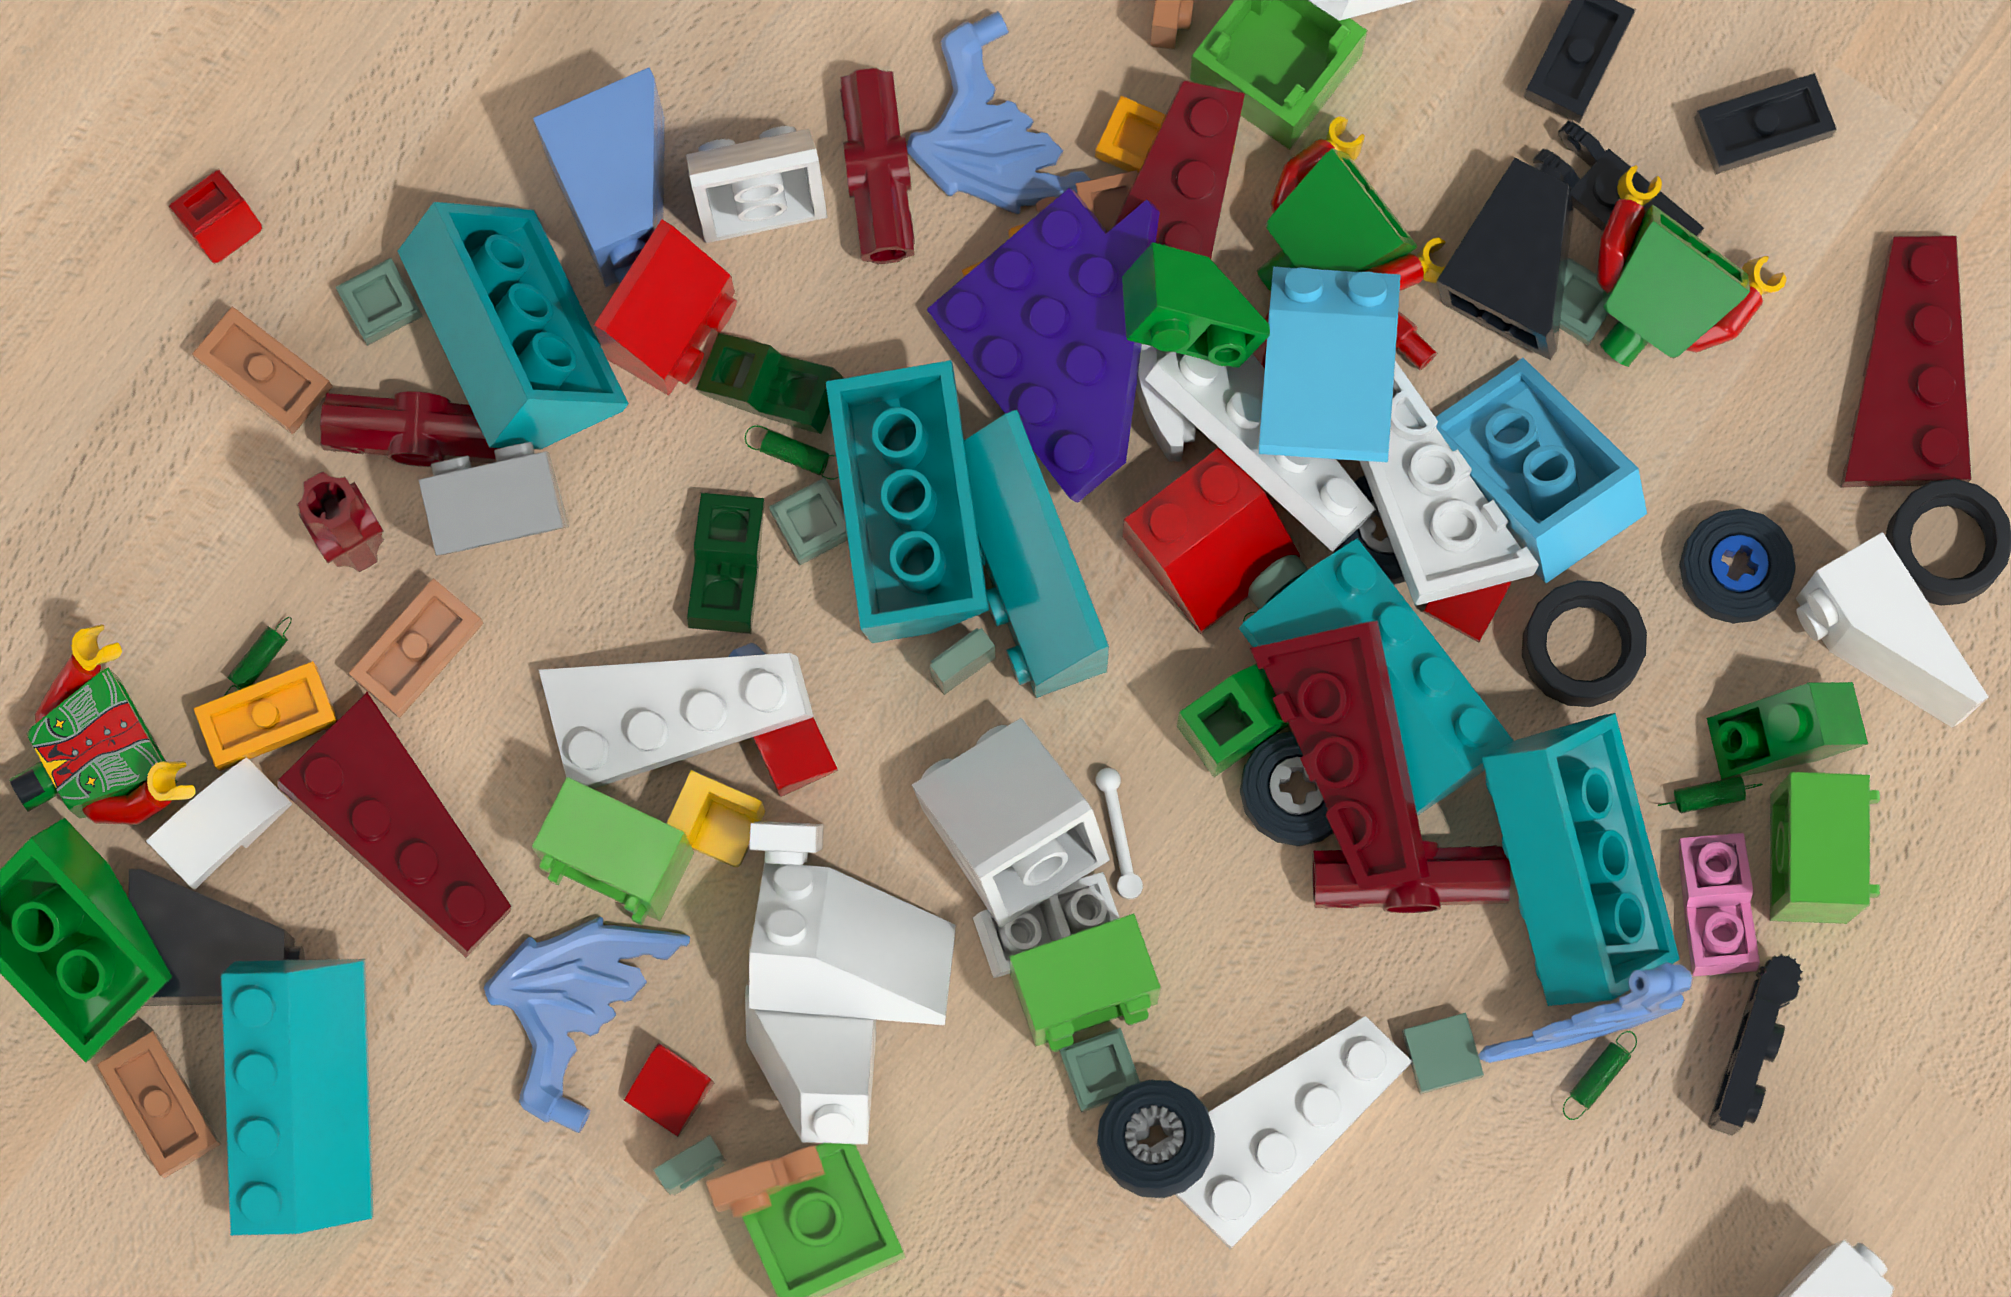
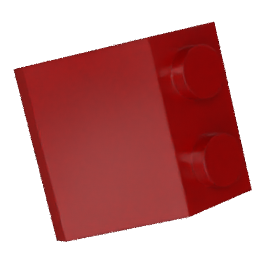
[594,219,737,396]
[1122,447,1300,634]

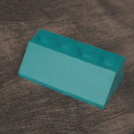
[397,202,629,450]
[826,360,989,643]
[964,410,1109,698]
[1238,538,1514,816]
[1482,713,1680,1006]
[221,959,374,1236]

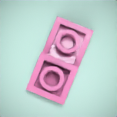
[1678,833,1760,977]

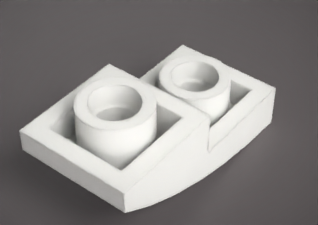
[1136,344,1196,462]
[146,757,292,890]
[973,872,1119,978]

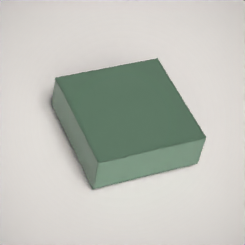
[336,258,423,346]
[1559,258,1609,346]
[769,477,848,565]
[930,628,995,695]
[1402,1013,1484,1094]
[1059,1028,1140,1113]
[653,1135,726,1195]

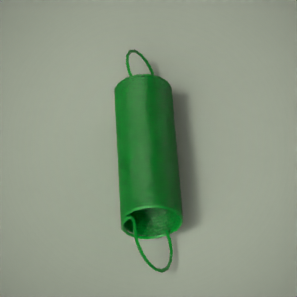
[744,425,839,480]
[224,617,292,696]
[1658,776,1763,814]
[1563,1031,1637,1120]

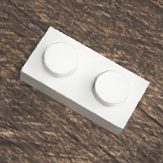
[749,821,824,865]

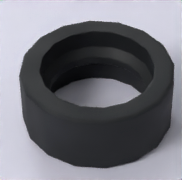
[1885,479,2011,606]
[1522,580,1647,707]

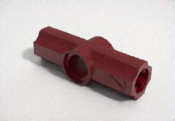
[840,68,915,264]
[320,391,501,467]
[297,472,384,572]
[1312,841,1511,913]

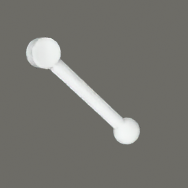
[1096,768,1143,900]

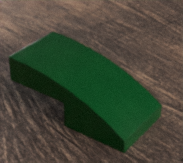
[696,333,844,434]
[687,493,765,634]

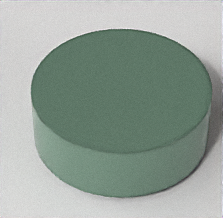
[1248,555,1309,609]

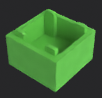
[1190,0,1367,150]
[1770,772,1880,924]
[532,777,694,925]
[1009,913,1161,1052]
[742,1143,906,1297]

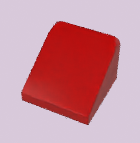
[169,169,263,264]
[1423,581,1512,643]
[753,717,838,797]
[624,1043,715,1137]

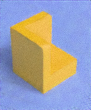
[666,770,765,867]

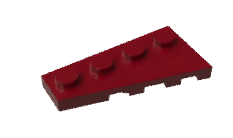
[1113,80,1245,259]
[1840,236,1971,487]
[1250,621,1430,891]
[277,692,512,958]

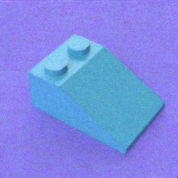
[1259,267,1401,462]
[1435,358,1647,583]

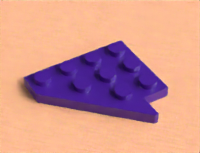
[926,188,1160,503]

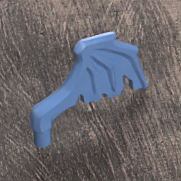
[907,11,1091,214]
[484,917,690,1133]
[1478,962,1693,1063]

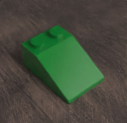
[0,818,172,1063]

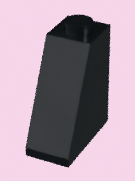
[1437,158,1574,360]
[129,869,305,1006]

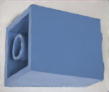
[533,67,665,287]

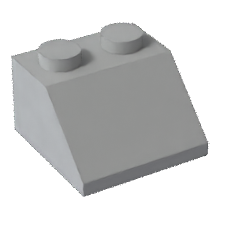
[419,442,569,556]

